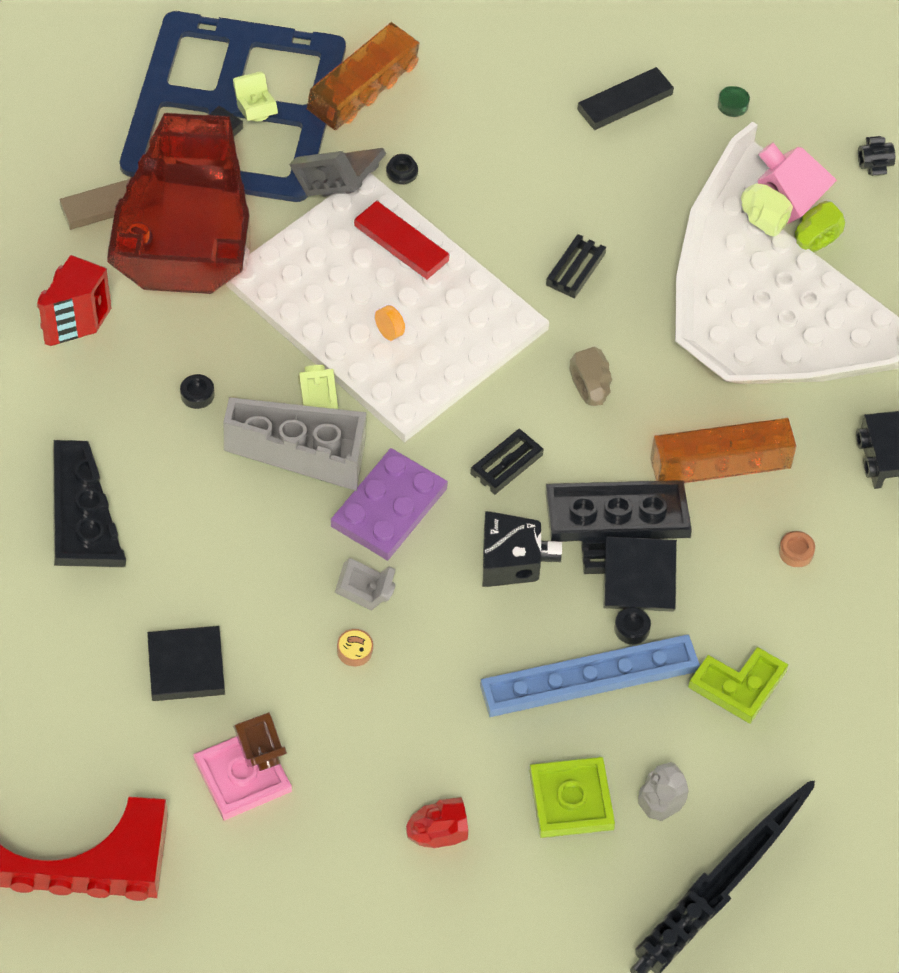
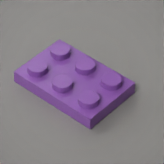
[331,448,448,561]

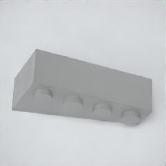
[224,397,366,491]

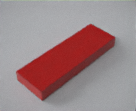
[354,200,450,280]

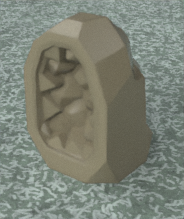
[569,347,612,406]

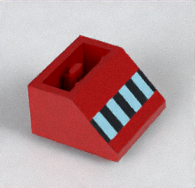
[37,255,112,346]

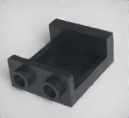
[856,411,899,489]

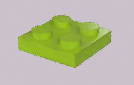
[529,757,615,838]

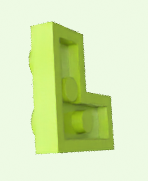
[688,647,789,724]

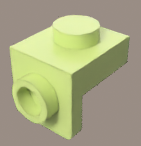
[233,71,278,121]

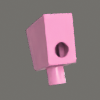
[758,142,837,224]

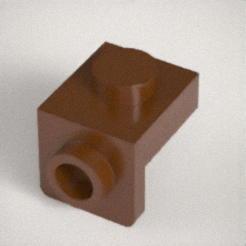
[233,712,287,771]

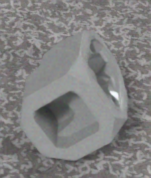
[638,762,689,821]

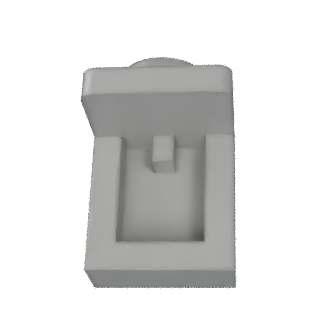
[334,558,395,611]

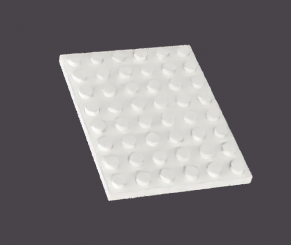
[222,173,549,443]

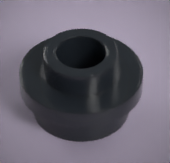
[386,154,418,184]

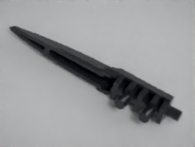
[630,780,815,973]

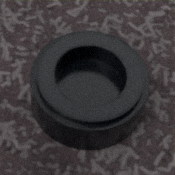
[180,374,215,409]
[614,607,651,645]

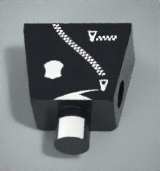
[482,511,562,587]

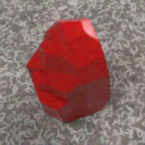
[406,797,468,848]

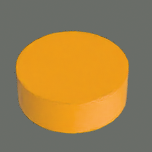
[375,305,405,341]

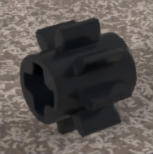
[858,136,896,176]

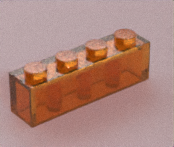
[307,22,420,131]
[650,418,797,483]

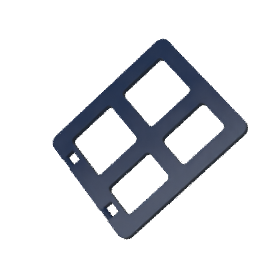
[119,11,346,202]

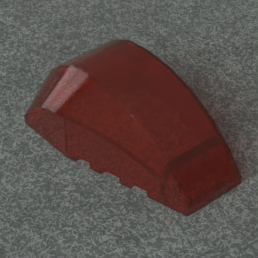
[107,113,251,294]

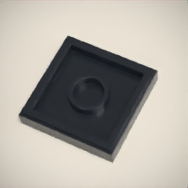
[603,537,677,612]
[147,626,225,701]

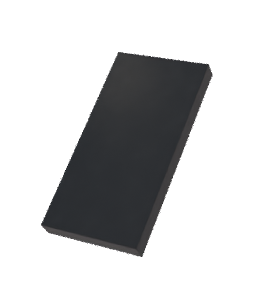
[545,480,692,542]

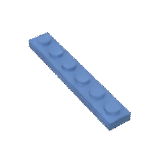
[480,634,700,717]

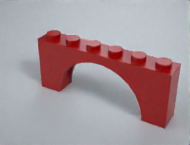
[0,797,168,901]

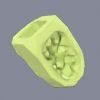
[741,183,793,237]

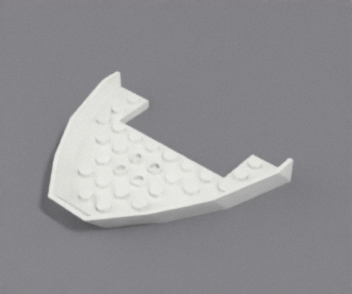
[675,122,899,384]

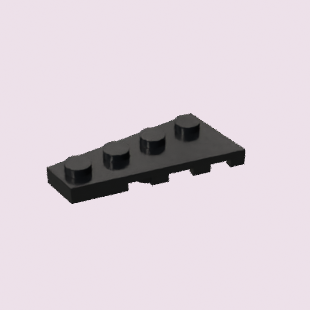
[53,440,126,567]

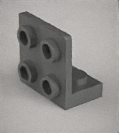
[289,148,386,196]

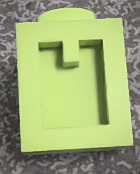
[298,365,338,409]

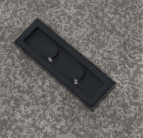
[577,67,674,131]

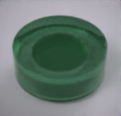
[717,86,750,117]

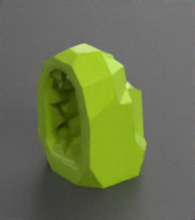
[795,201,846,252]

